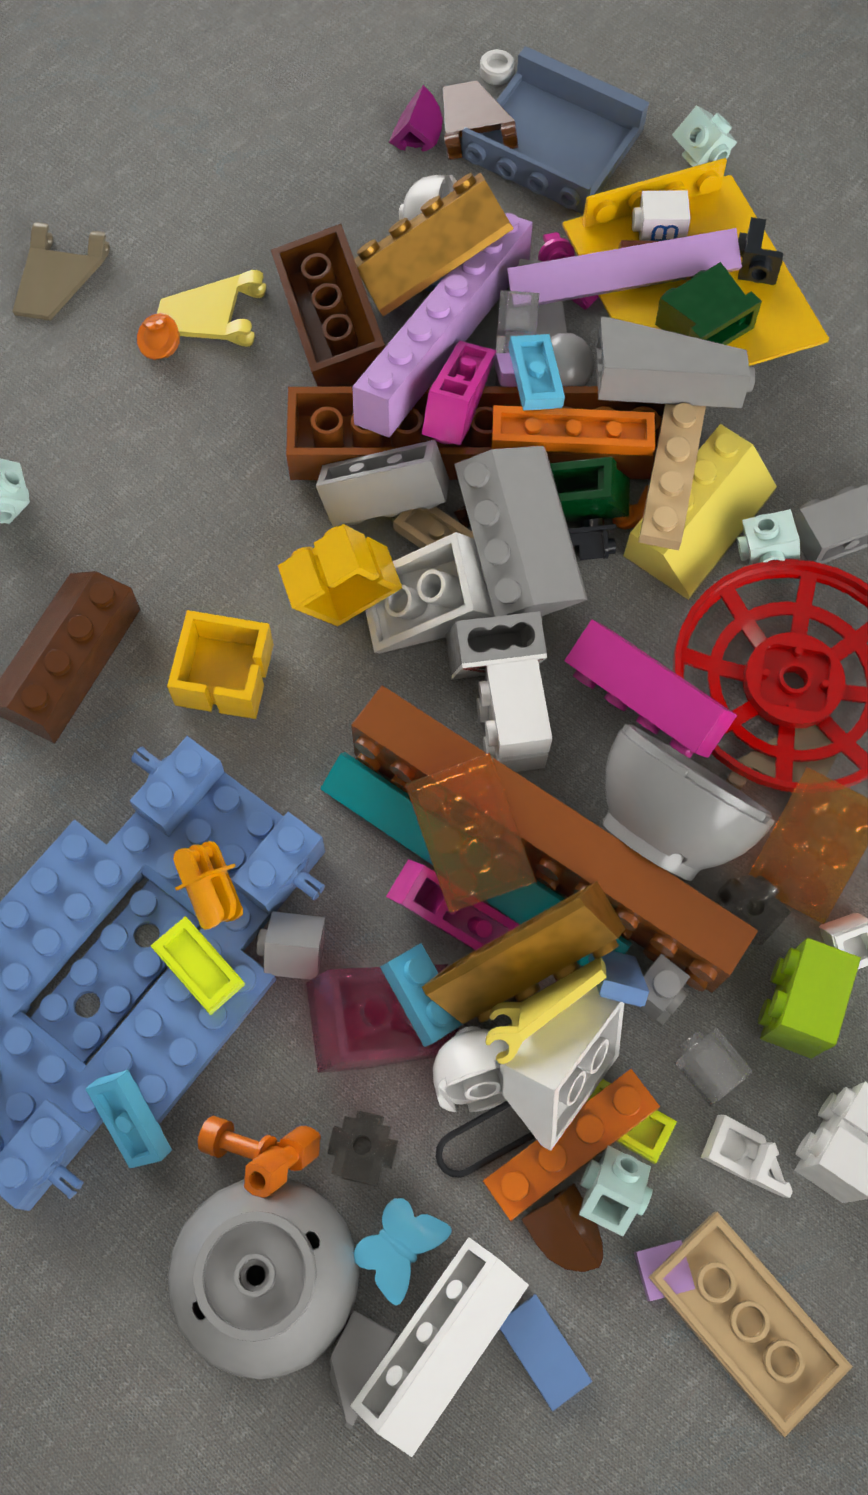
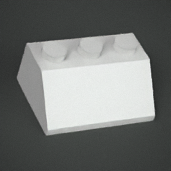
[500,986,624,1151]

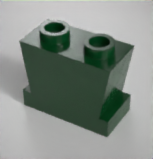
[655,262,762,345]
[550,457,630,522]

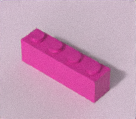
[564,619,737,758]

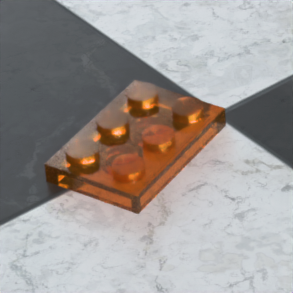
[405,753,537,913]
[745,767,868,924]

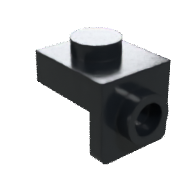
[738,217,784,285]

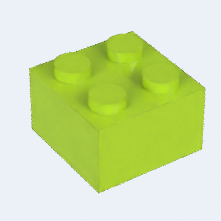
[758,937,861,1059]

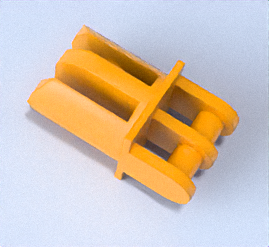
[173,841,243,930]

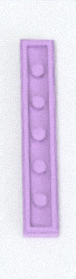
[507,228,742,310]

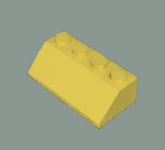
[623,424,777,600]

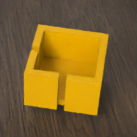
[277,524,402,627]
[167,610,274,719]

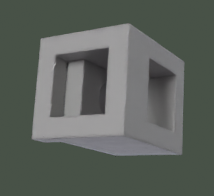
[636,954,690,1027]

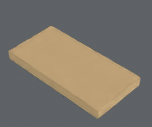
[648,1212,853,1437]

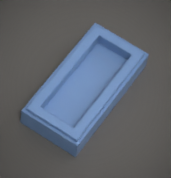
[588,951,649,1007]
[500,1294,592,1411]

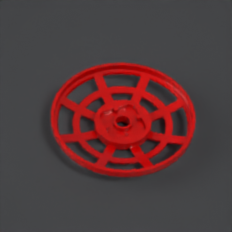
[673,559,868,794]

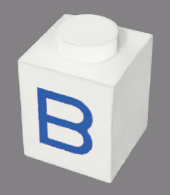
[632,190,691,241]

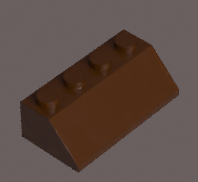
[271,223,386,387]
[0,571,140,744]

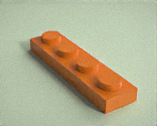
[492,405,655,456]
[483,1069,660,1221]

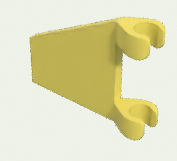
[157,270,267,347]
[485,958,607,1064]

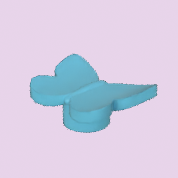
[354,1198,452,1306]

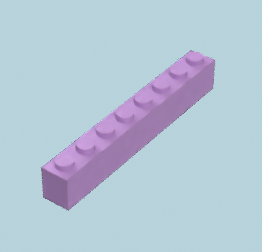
[352,213,533,437]

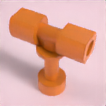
[198,1116,321,1198]

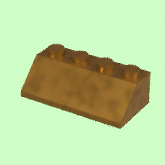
[354,172,514,317]
[422,881,626,1024]

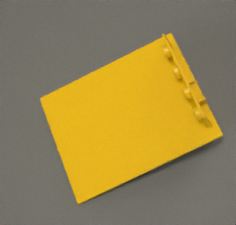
[562,158,829,366]

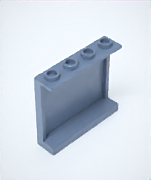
[461,46,649,214]

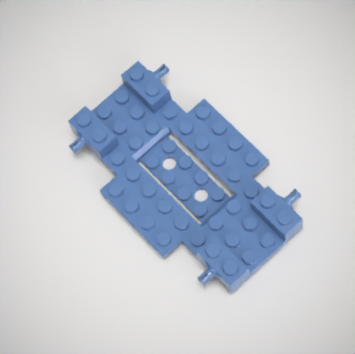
[0,736,325,1211]

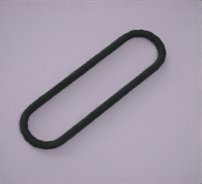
[435,1101,535,1178]

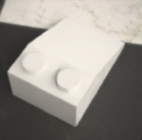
[365,532,495,654]

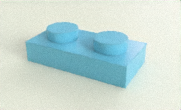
[508,334,565,411]
[380,943,463,1047]
[85,1070,172,1168]

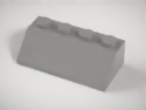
[454,446,588,616]

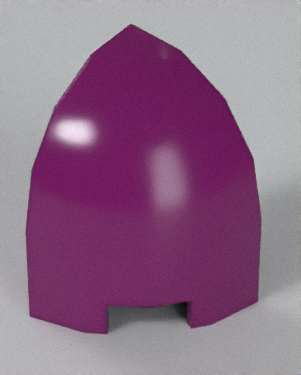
[389,85,443,152]

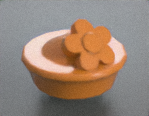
[137,313,180,360]

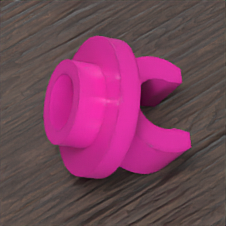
[538,232,575,262]

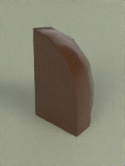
[521,1183,603,1272]

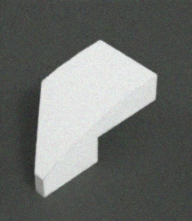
[701,1115,793,1198]

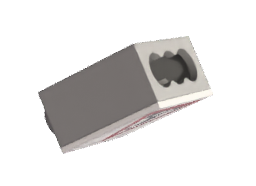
[445,611,547,680]

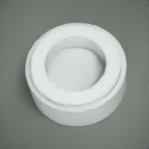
[480,49,515,85]

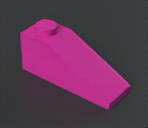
[422,340,497,445]
[386,859,519,950]

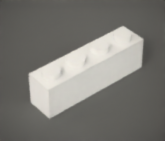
[350,1237,529,1457]

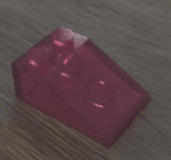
[306,964,459,1073]

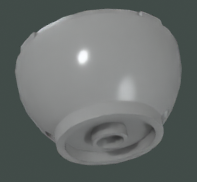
[603,724,776,881]
[167,1179,360,1380]

